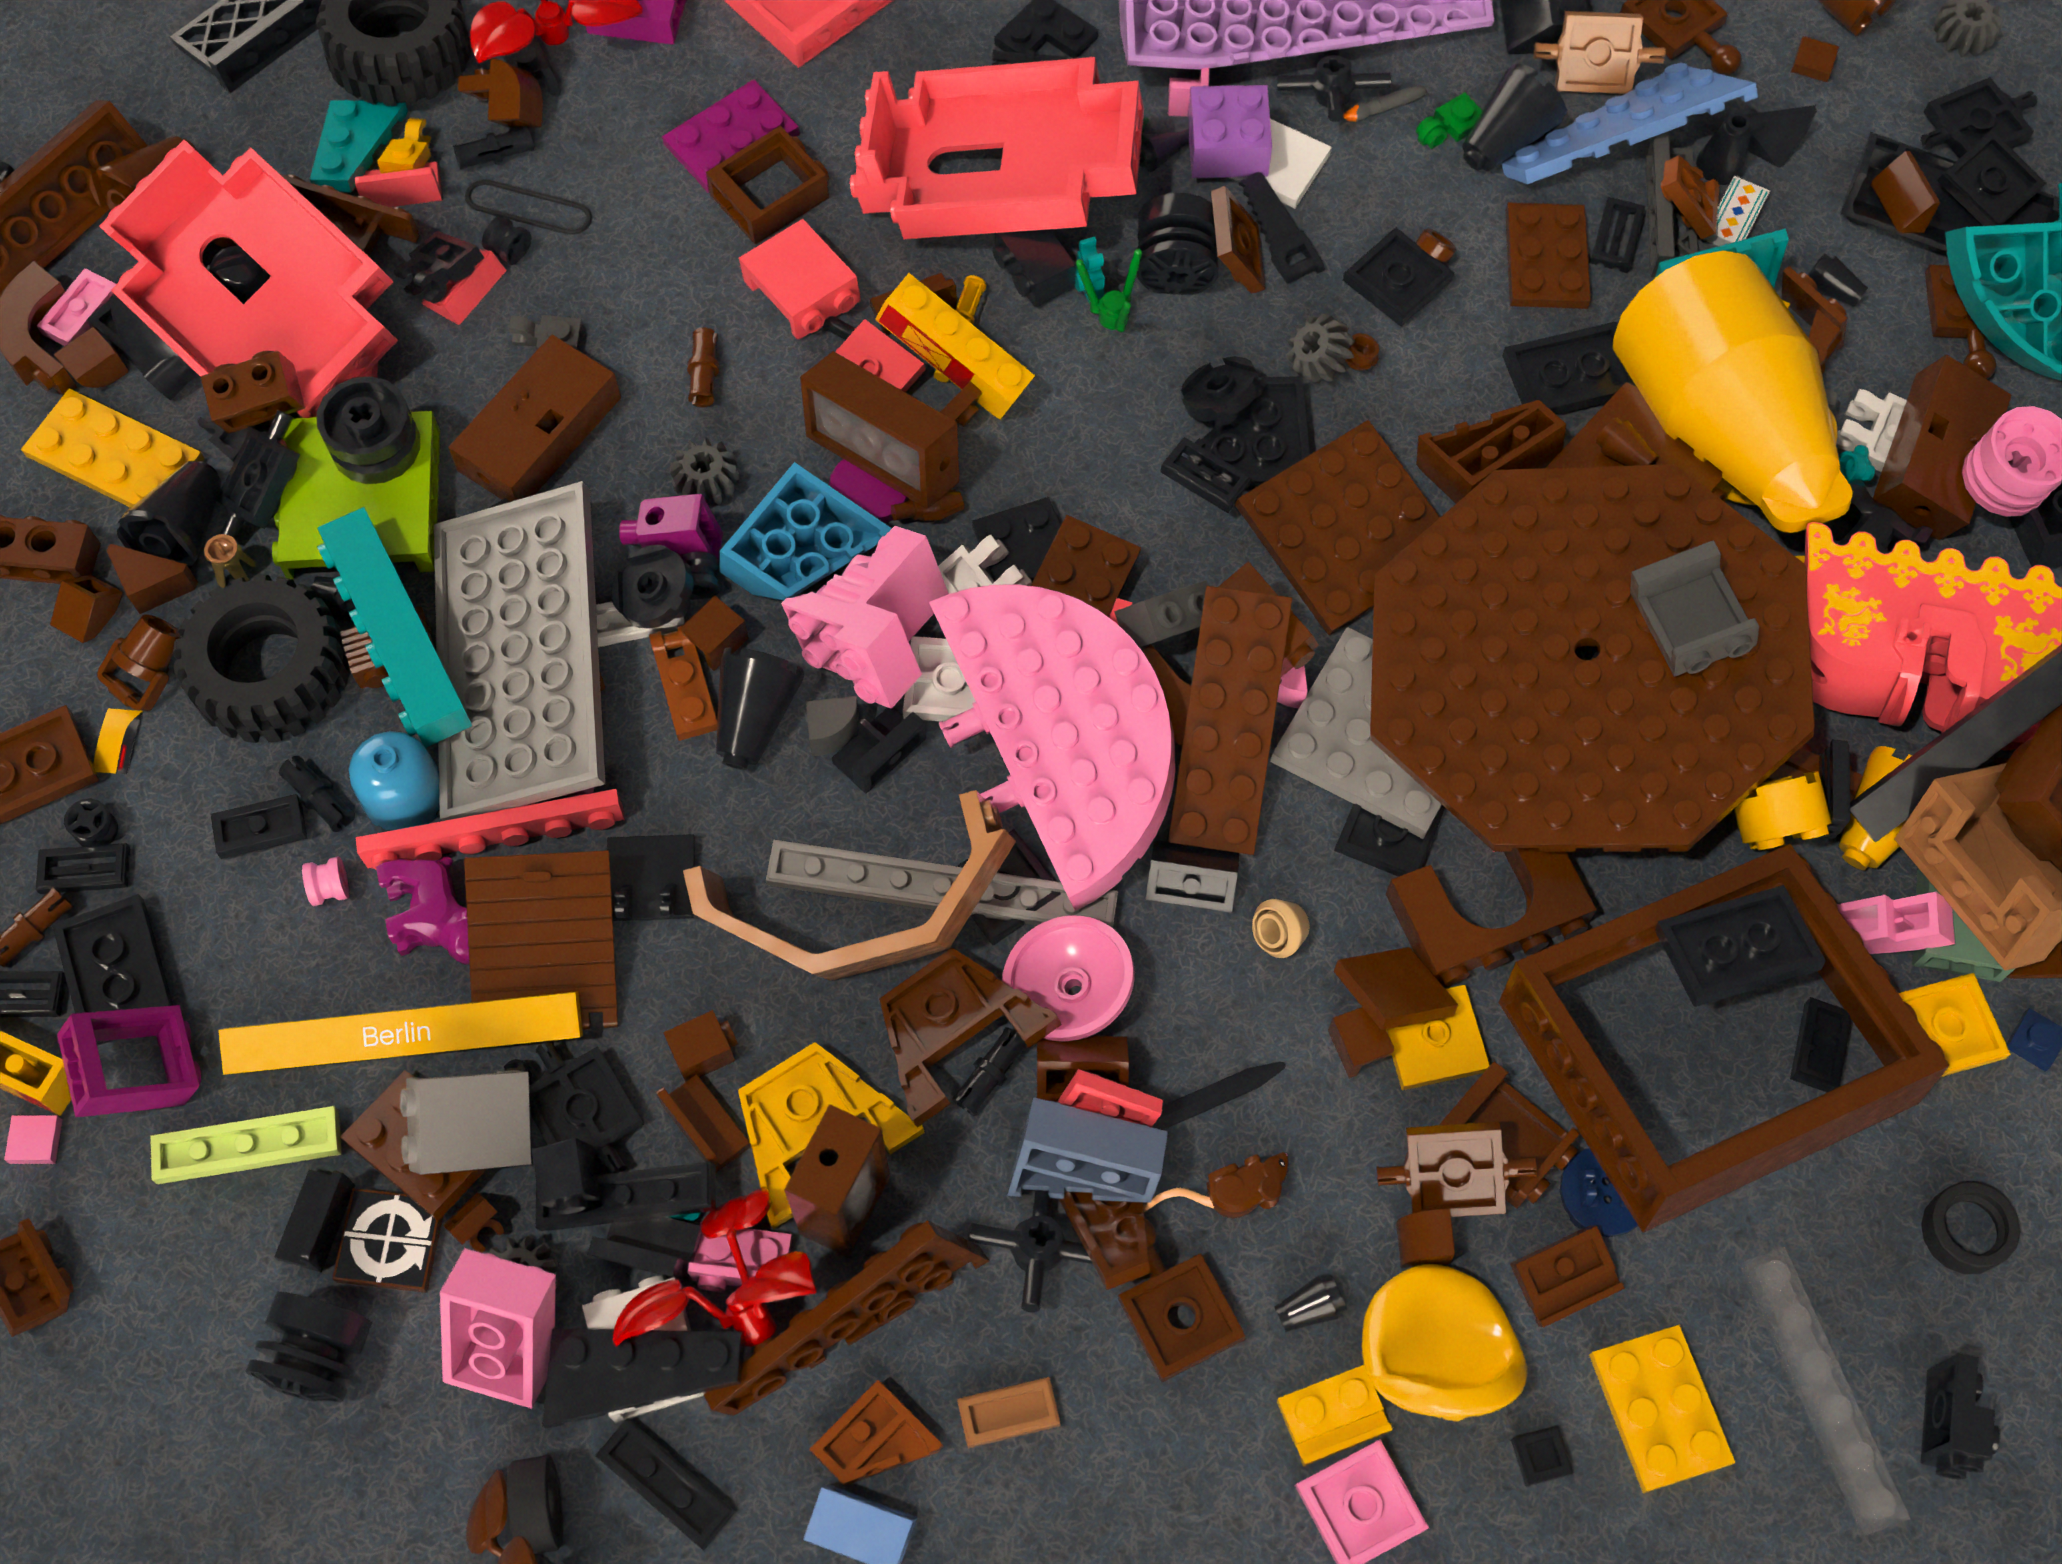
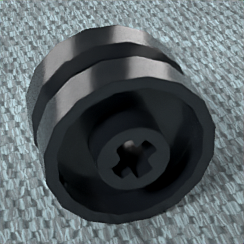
[317,376,420,484]

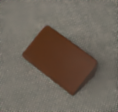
[1871,151,1940,233]

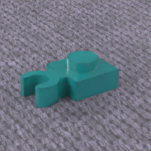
[1075,237,1105,304]

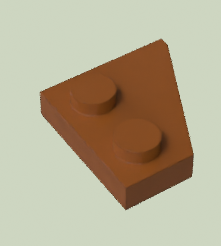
[1661,155,1720,239]

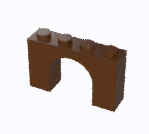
[1142,561,1319,747]
[1386,848,1596,986]

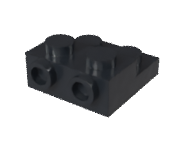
[1920,1353,2000,1480]

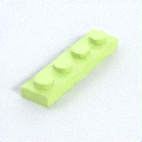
[150,1106,341,1184]

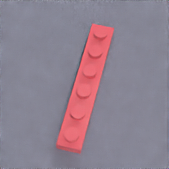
[356,789,625,870]

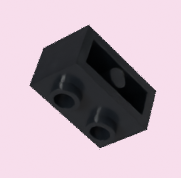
[992,229,1076,308]

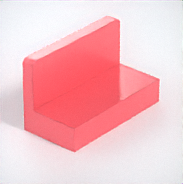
[355,162,442,207]

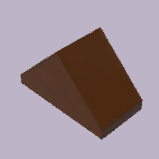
[107,544,198,614]

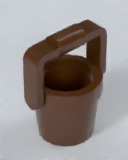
[97,614,181,711]

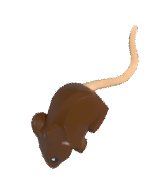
[1143,1152,1288,1218]

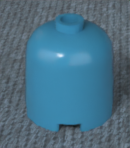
[349,731,440,830]

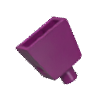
[619,494,723,563]

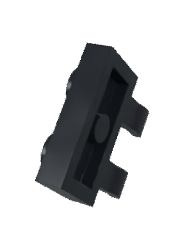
[394,231,484,303]

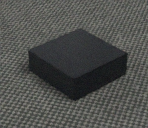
[1511,1426,1574,1487]

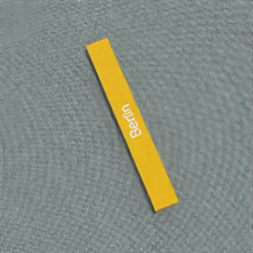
[218,991,583,1075]

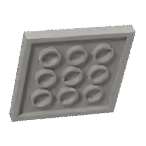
[1270,627,1442,839]

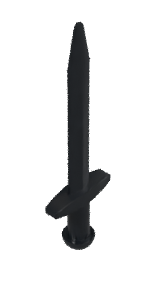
[1152,1062,1286,1130]

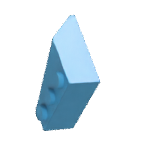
[720,462,892,600]

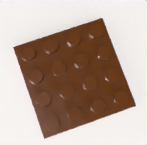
[1235,420,1440,635]

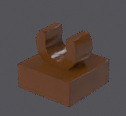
[443,1193,504,1253]

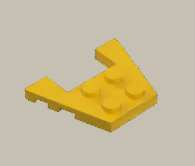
[738,1042,924,1230]

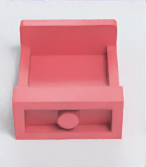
[739,219,861,340]

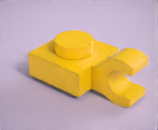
[377,118,431,174]

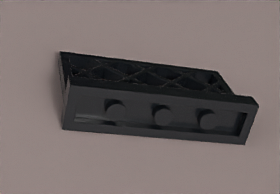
[170,0,323,94]

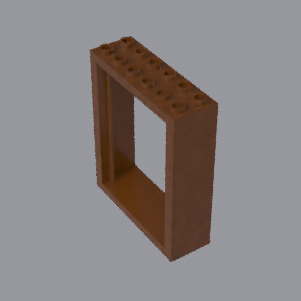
[1498,844,1950,1233]

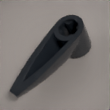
[109,294,197,400]

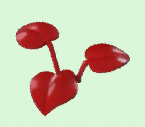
[470,0,643,64]
[613,1188,817,1347]

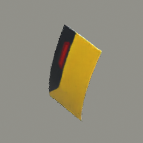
[93,708,143,774]

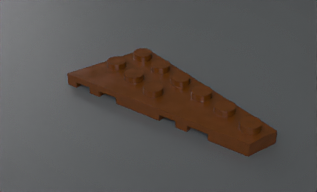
[703,1220,989,1416]

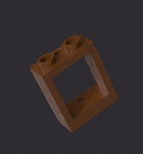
[706,126,829,245]

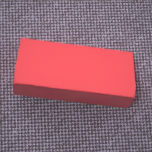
[422,249,506,325]

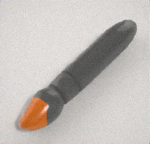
[1343,86,1427,122]

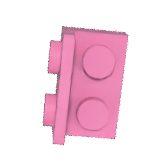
[688,1223,793,1292]

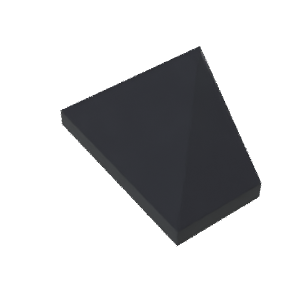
[1746,105,1817,167]

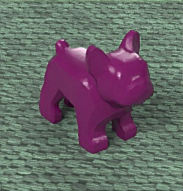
[376,857,469,965]

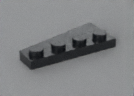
[542,1328,745,1429]

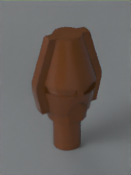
[891,489,965,521]

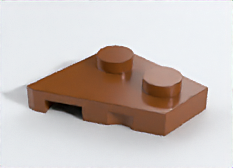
[810,1380,943,1486]

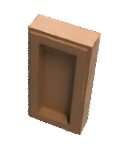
[957,1377,1060,1448]

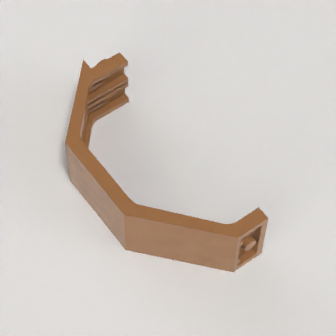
[683,790,1016,981]

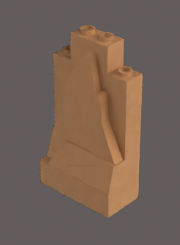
[1894,763,2062,971]

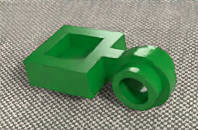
[1416,92,1482,149]

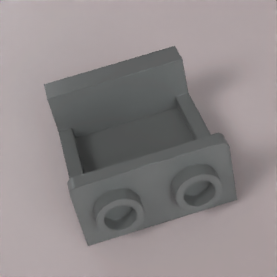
[1630,540,1760,677]

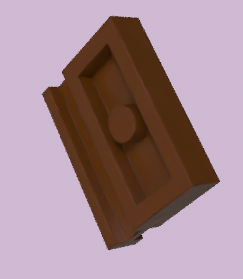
[1510,1225,1625,1328]

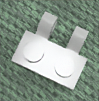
[1836,389,1907,472]
[938,534,1032,594]

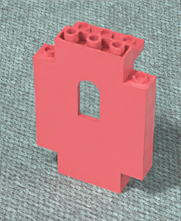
[850,57,1144,239]
[99,140,398,418]

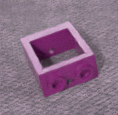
[57,1005,201,1117]

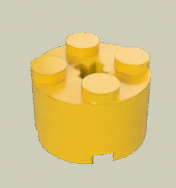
[1734,771,1832,850]

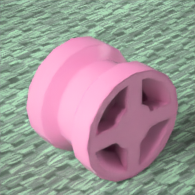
[302,856,349,906]

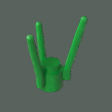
[1076,248,1142,332]

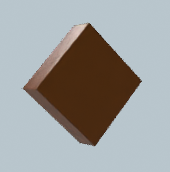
[1791,36,1839,82]

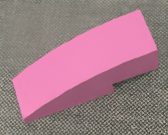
[1837,892,1955,954]

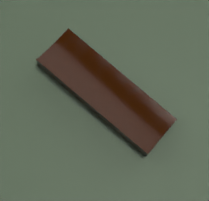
[0,100,148,297]

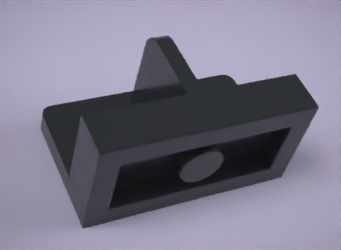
[832,707,926,794]

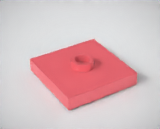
[836,319,926,392]

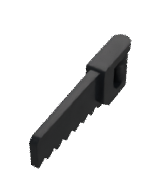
[1239,172,1325,284]

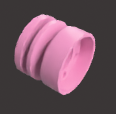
[1962,406,2062,517]

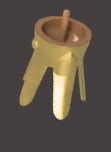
[204,534,255,588]

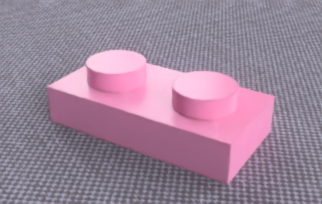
[37,268,116,346]

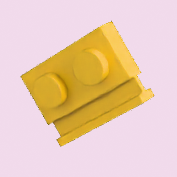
[1277,1365,1393,1466]

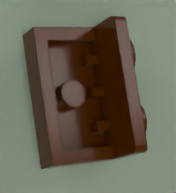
[0,1218,73,1337]

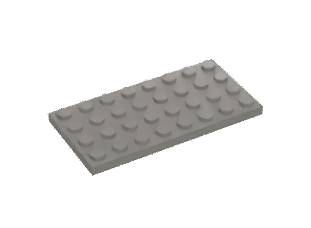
[434,481,605,821]

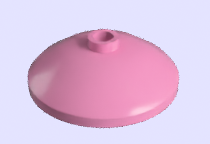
[1002,915,1135,1041]

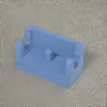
[803,1484,918,1564]

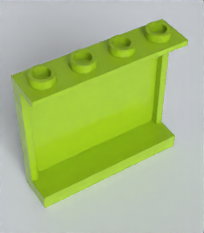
[272,411,440,580]

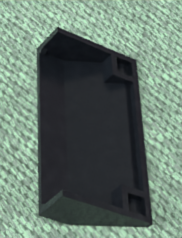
[1840,132,2059,251]

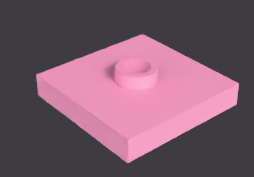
[1295,1440,1429,1564]

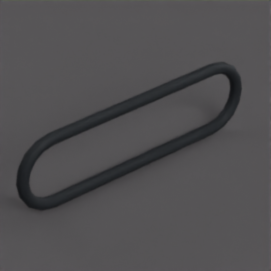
[465,179,592,235]

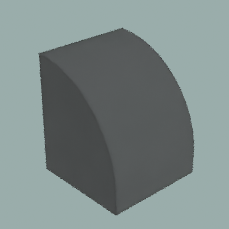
[806,696,859,756]

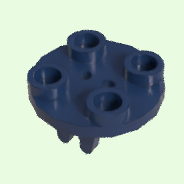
[1559,1148,1638,1237]

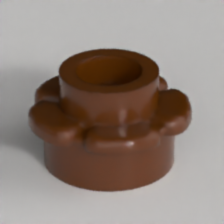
[1345,333,1379,370]

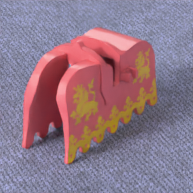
[1804,522,2062,751]

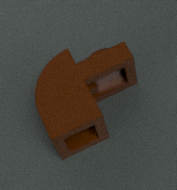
[458,59,543,128]

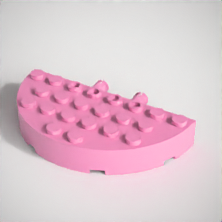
[929,584,1175,911]

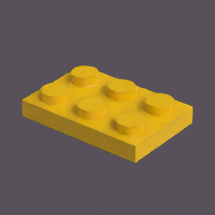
[1589,1325,1736,1493]

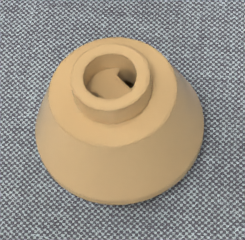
[1252,899,1310,958]

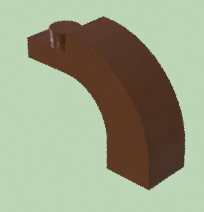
[0,261,77,395]

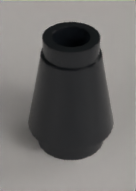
[1808,253,1868,307]
[1274,1275,1347,1332]

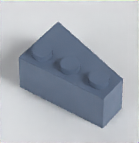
[1007,1097,1168,1203]

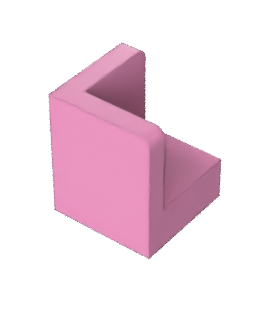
[1168,67,1209,117]

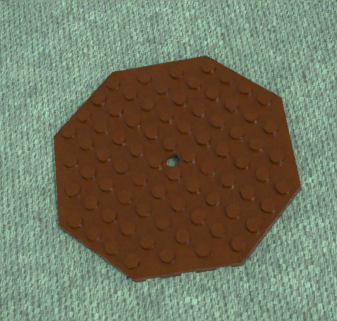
[1370,464,1815,852]

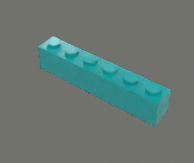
[317,507,472,748]

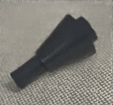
[1139,128,1189,172]

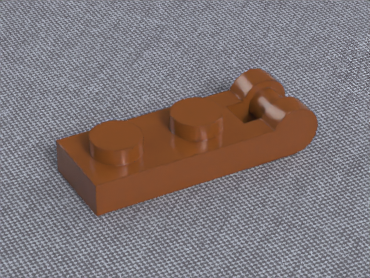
[648,625,717,741]

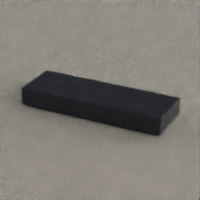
[595,1418,735,1551]

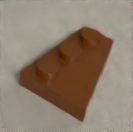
[1058,1191,1151,1290]

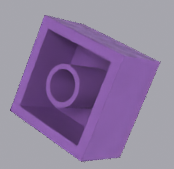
[1188,85,1272,178]

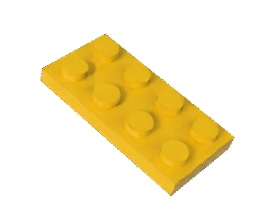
[21,389,205,508]

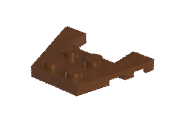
[879,948,1062,1127]

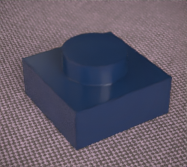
[2006,1008,2062,1072]

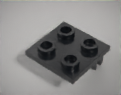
[607,834,695,921]

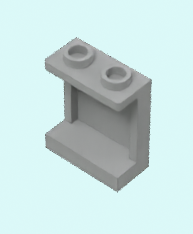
[400,1070,531,1174]

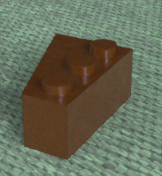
[1416,400,1566,503]

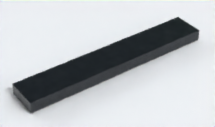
[1850,644,2062,842]

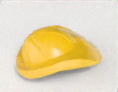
[1362,1264,1527,1421]

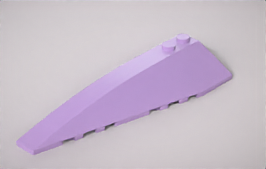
[1119,0,1494,69]

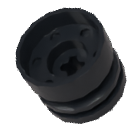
[1137,193,1218,295]
[245,1292,372,1403]

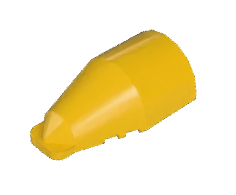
[1613,250,1853,533]

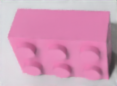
[440,1248,556,1409]

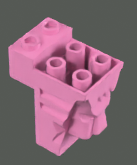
[781,526,949,709]

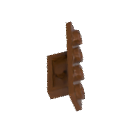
[279,173,420,257]

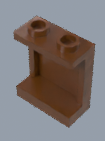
[1439,1061,1580,1209]

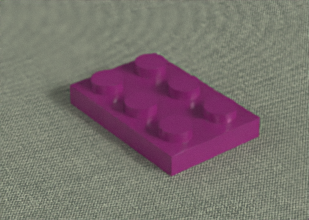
[662,79,800,192]

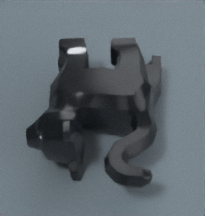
[1822,479,1933,554]

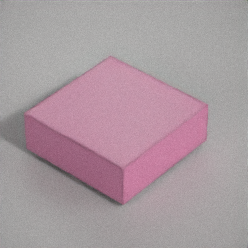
[4,1115,62,1164]

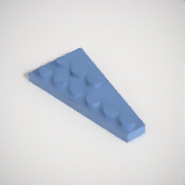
[1502,63,1758,184]

